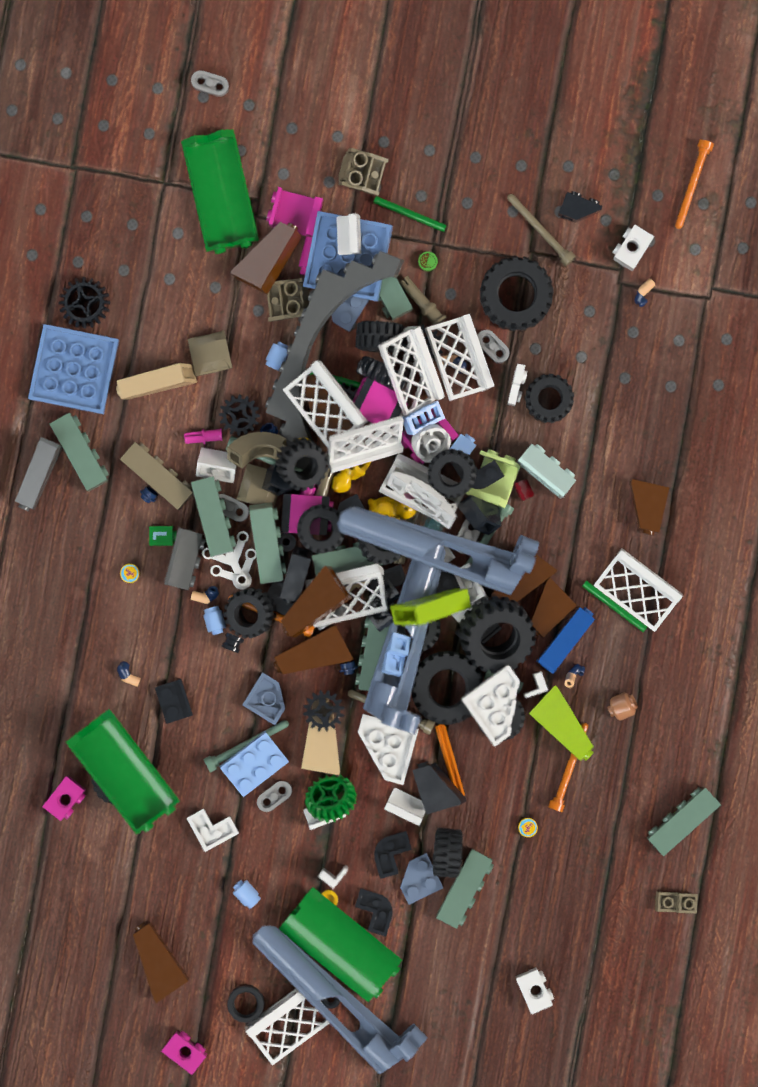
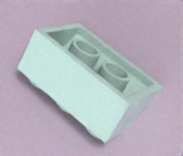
[516,444,576,499]

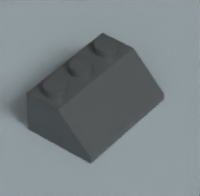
[164,528,206,590]

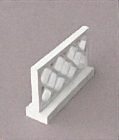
[425,314,494,401]
[378,326,445,416]
[283,360,368,447]
[326,416,404,473]
[379,453,463,520]
[593,548,683,632]
[305,564,388,627]
[245,989,329,1065]

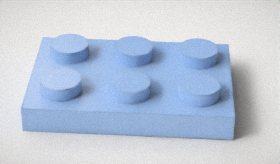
[219,731,289,797]

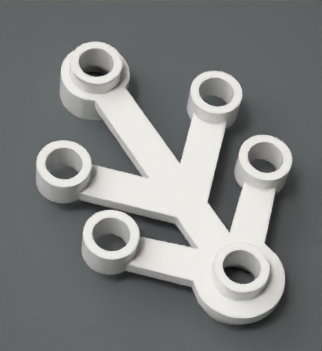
[202,531,256,590]

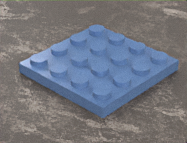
[303,211,393,301]
[28,324,119,415]

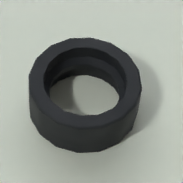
[227,984,264,1023]

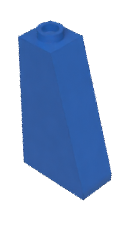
[536,607,595,674]

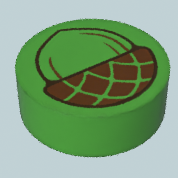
[418,252,438,271]

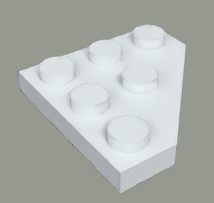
[461,665,520,746]
[358,714,419,785]

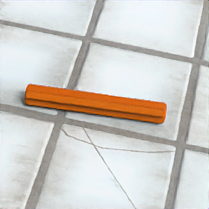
[435,724,465,796]

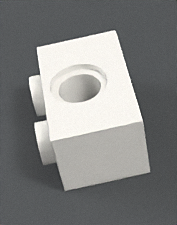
[613,225,654,271]
[515,968,554,1014]

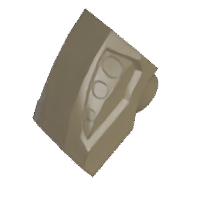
[338,148,388,196]
[267,278,310,322]
[188,330,233,377]
[236,464,278,508]

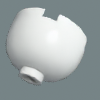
[411,424,451,463]

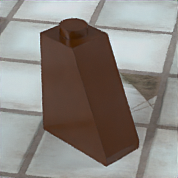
[630,479,669,536]
[531,578,577,637]

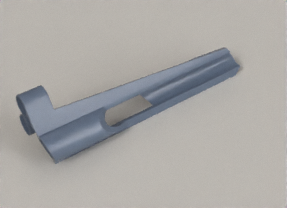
[337,507,539,595]
[363,544,446,735]
[253,926,428,1074]

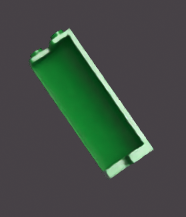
[181,129,259,254]
[66,709,180,835]
[279,887,402,1002]

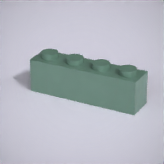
[378,277,413,321]
[50,413,109,492]
[191,476,236,557]
[249,502,287,584]
[312,542,391,576]
[355,616,390,691]
[647,787,721,856]
[436,848,494,929]

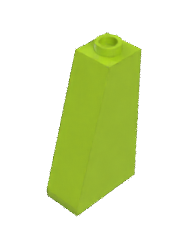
[391,589,471,626]
[529,685,594,761]

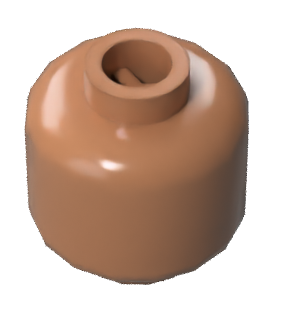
[608,692,638,720]

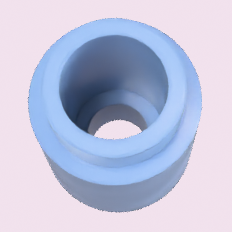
[265,341,289,371]
[203,606,226,635]
[233,880,261,909]

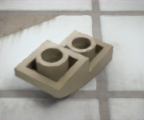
[655,892,698,913]

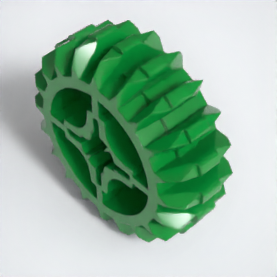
[305,774,357,823]

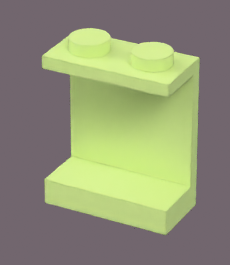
[466,449,521,508]

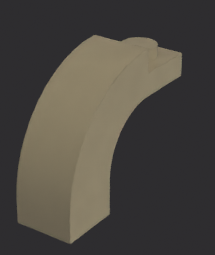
[227,432,296,468]

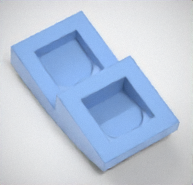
[382,632,411,677]

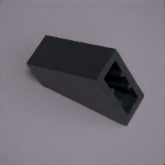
[280,546,313,603]
[412,761,467,815]

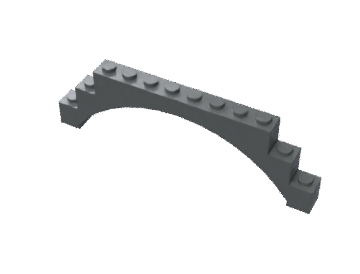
[265,251,404,470]

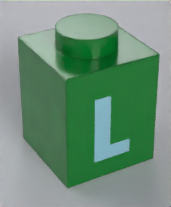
[149,526,177,546]

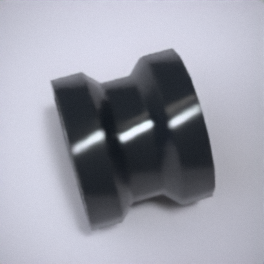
[221,632,244,654]

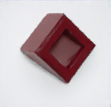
[514,479,534,502]

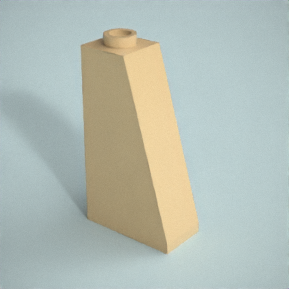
[116,363,197,400]
[301,698,340,775]

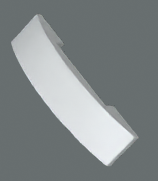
[387,471,456,529]

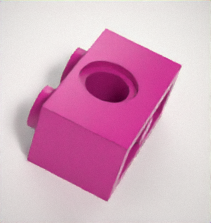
[43,776,86,821]
[161,1031,207,1075]

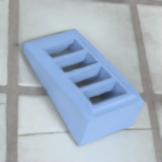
[402,401,445,435]

